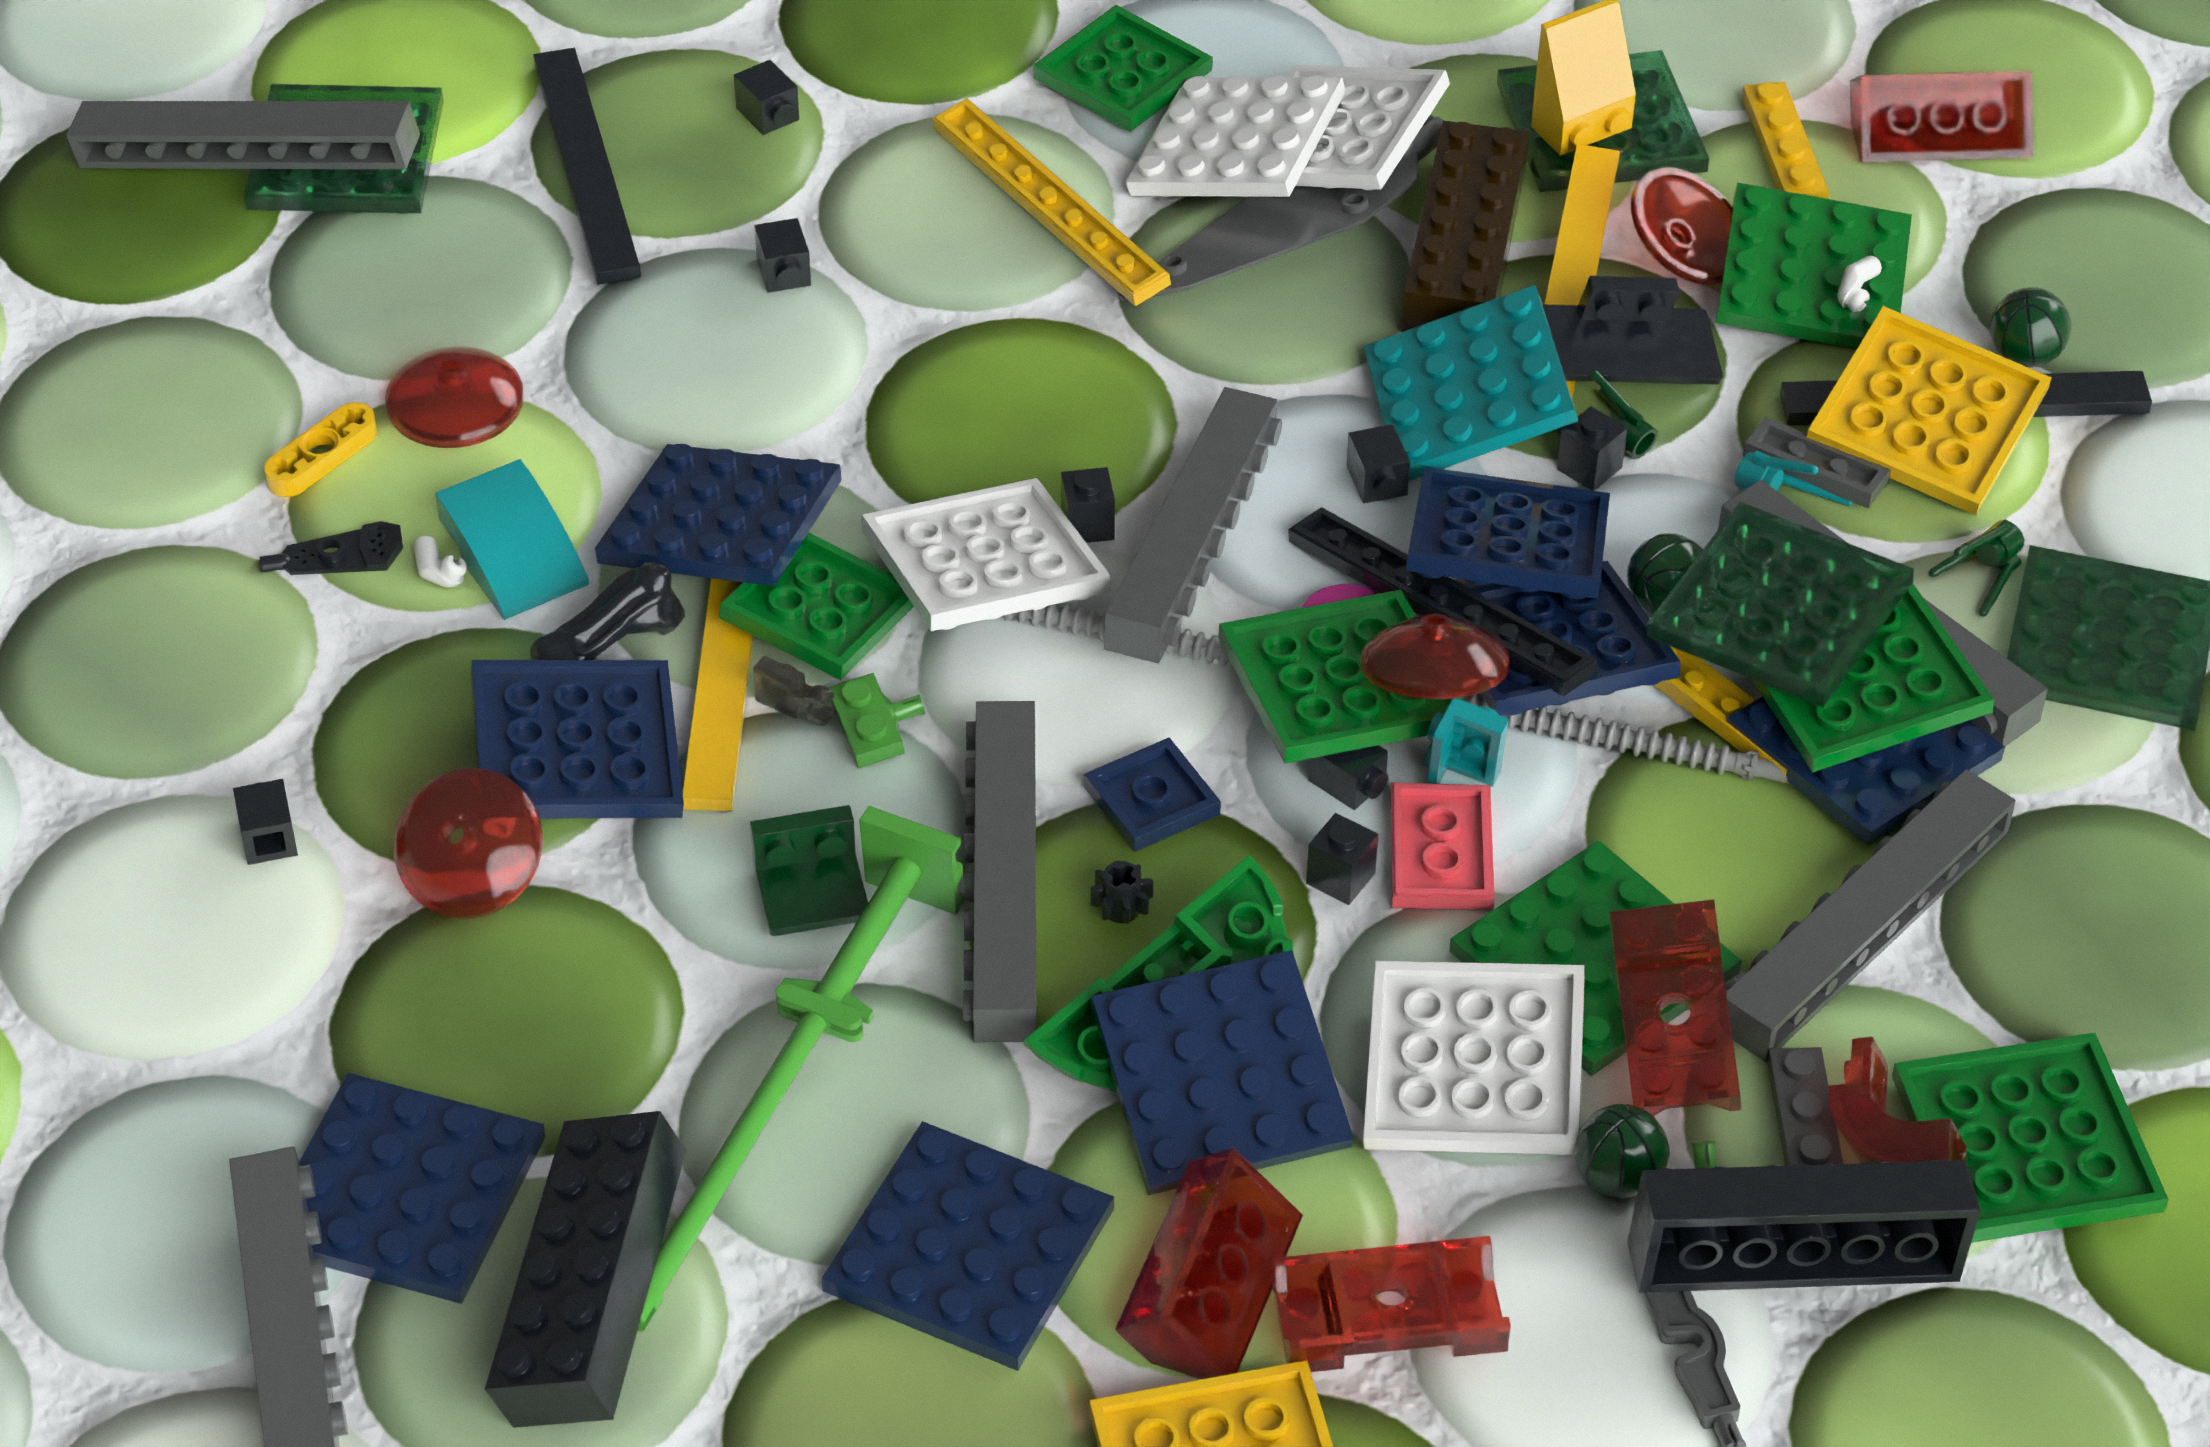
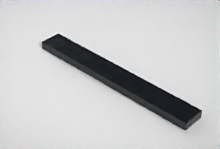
[533,47,641,285]
[1780,371,2152,425]
[1288,507,1598,697]

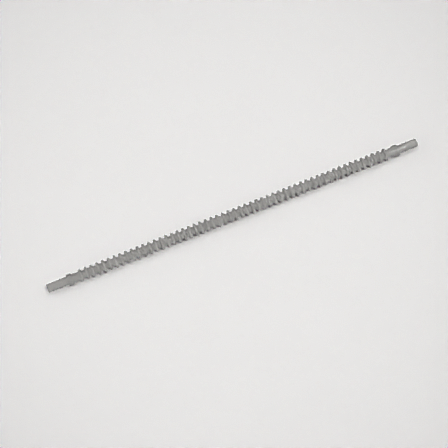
[1005,603,1790,784]

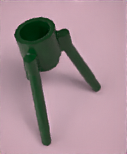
[1556,370,1658,459]
[1929,519,2025,617]

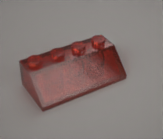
[1850,71,2034,163]
[1115,1148,1303,1379]

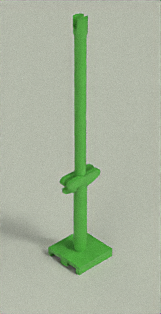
[638,805,965,1331]

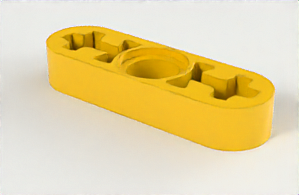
[264,402,377,497]

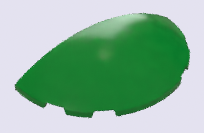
[1023,854,1293,1092]

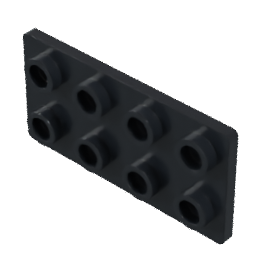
[1542,276,1723,385]

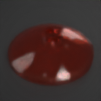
[1631,167,1732,285]
[385,346,524,448]
[1361,614,1509,699]
[394,768,543,919]

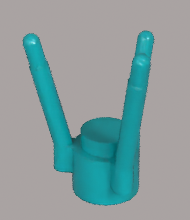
[1734,451,1854,506]

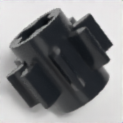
[1090,861,1153,924]

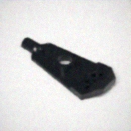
[260,521,403,575]

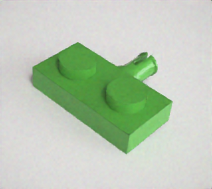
[827,672,925,768]

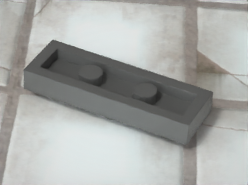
[1743,417,1891,509]
[1767,1047,1843,1166]

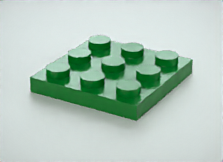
[1033,5,1213,132]
[719,533,914,681]

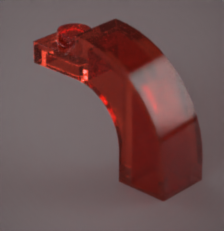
[1829,1037,1966,1163]

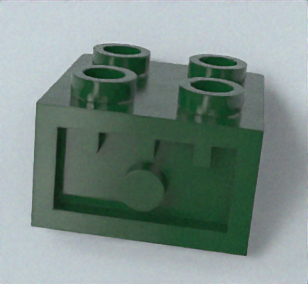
[750,805,868,936]

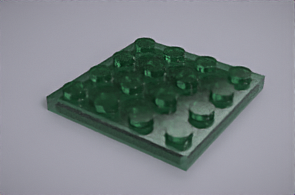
[1497,50,1709,192]
[244,84,444,214]
[1647,502,1914,708]
[2007,545,2210,731]

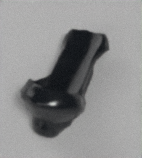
[530,561,685,660]

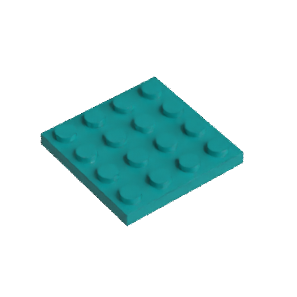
[1364,285,1579,481]

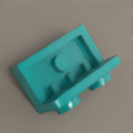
[1423,697,1509,787]

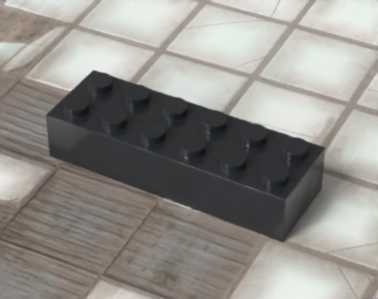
[485,1111,686,1428]
[1627,1160,1981,1293]

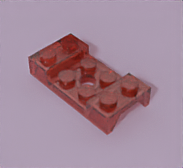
[1610,899,1741,1116]
[1272,1236,1511,1372]

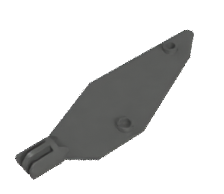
[1119,115,1443,302]

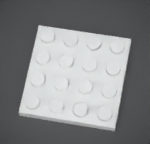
[1286,65,1450,190]
[1126,75,1346,197]
[862,478,1111,631]
[1363,961,1585,1155]

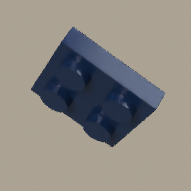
[1084,737,1221,852]

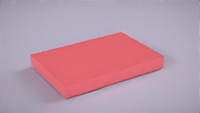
[1390,783,1495,911]

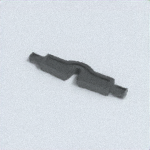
[1645,1291,1746,1447]

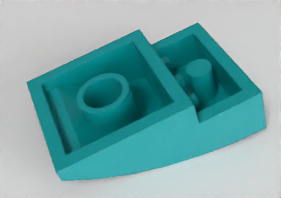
[435,459,589,620]

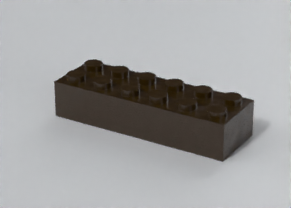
[1401,120,1529,332]

